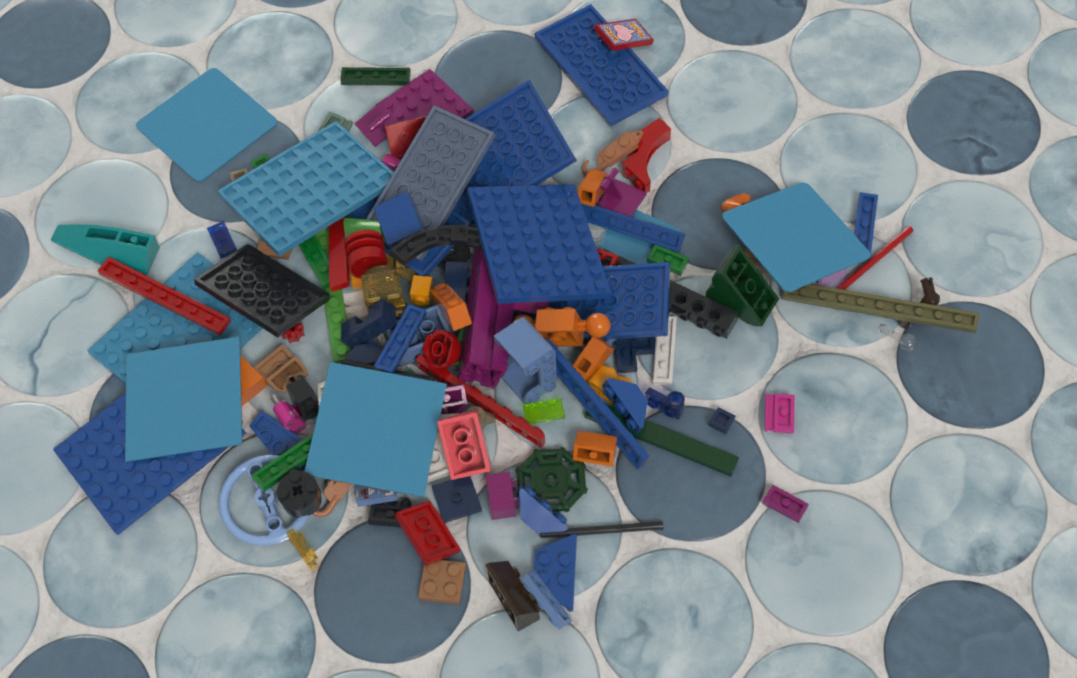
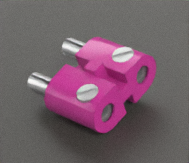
[270,394,307,433]

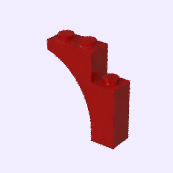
[621,118,671,193]

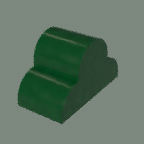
[706,245,779,326]

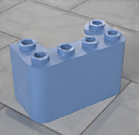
[494,317,557,407]

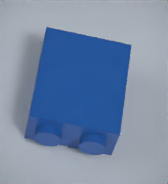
[374,192,425,249]

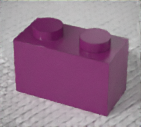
[486,472,519,520]

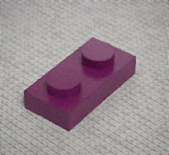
[762,485,809,523]

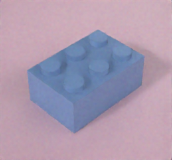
[386,305,450,367]

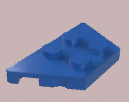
[533,534,577,612]

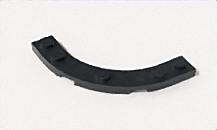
[390,225,483,266]

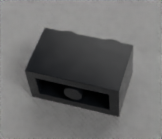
[286,377,319,421]

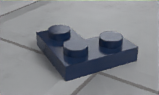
[615,337,655,373]

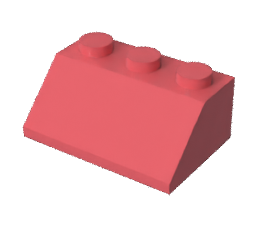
[437,409,492,480]

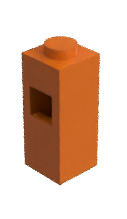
[578,169,608,207]
[573,337,614,383]

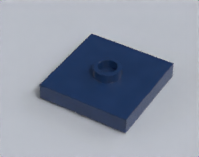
[431,476,482,523]

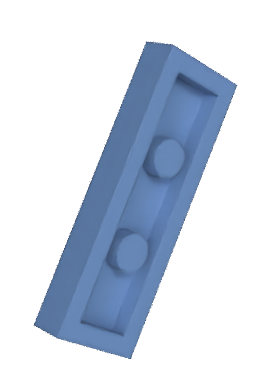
[521,570,573,630]

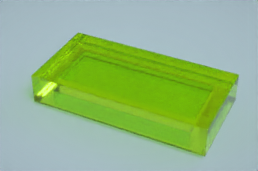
[523,398,565,425]

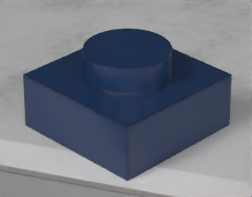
[708,407,736,434]

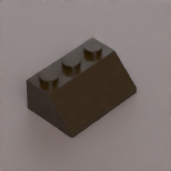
[485,561,541,631]

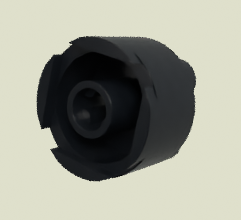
[276,470,322,518]

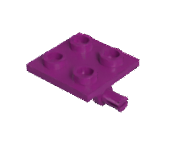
[354,102,400,147]
[597,167,647,216]

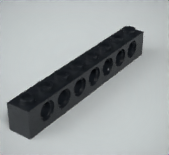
[600,249,738,339]

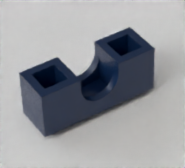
[341,298,396,349]

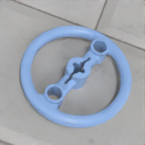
[219,455,310,546]

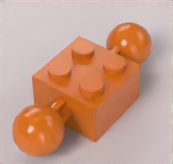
[512,307,611,347]

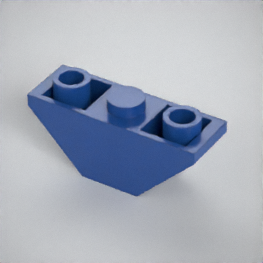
[602,378,648,434]
[519,484,568,533]

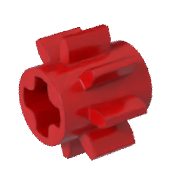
[282,323,305,344]

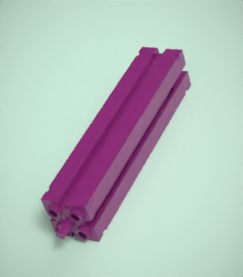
[457,248,514,389]

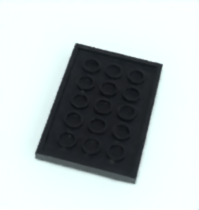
[194,244,330,338]

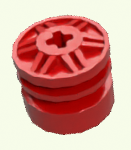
[344,230,388,279]

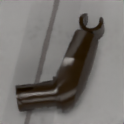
[898,277,940,329]

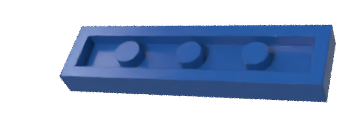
[854,192,878,259]
[374,304,427,374]

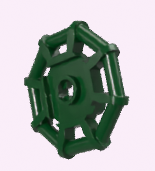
[515,447,588,513]

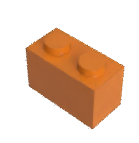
[573,430,617,467]

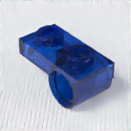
[645,387,685,420]

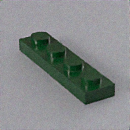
[340,67,411,86]

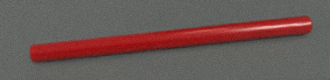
[836,226,914,290]

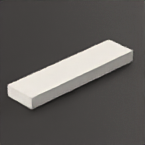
[653,316,677,386]

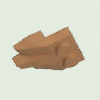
[253,344,309,393]

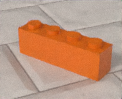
[430,283,472,331]

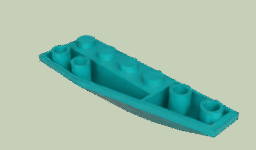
[51,224,160,276]

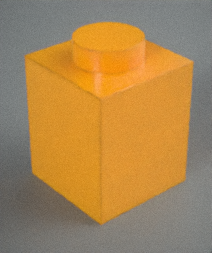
[410,275,434,306]

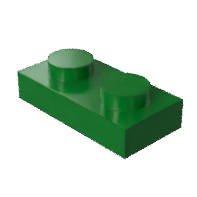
[647,245,689,276]

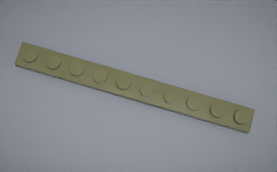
[783,284,980,333]

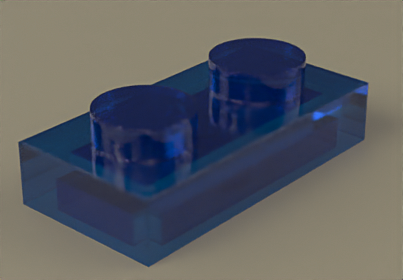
[207,221,237,259]

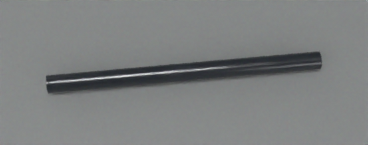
[540,521,663,538]

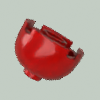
[423,330,462,369]

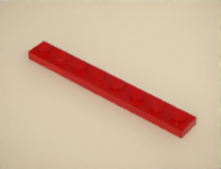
[97,257,231,336]
[415,354,546,448]

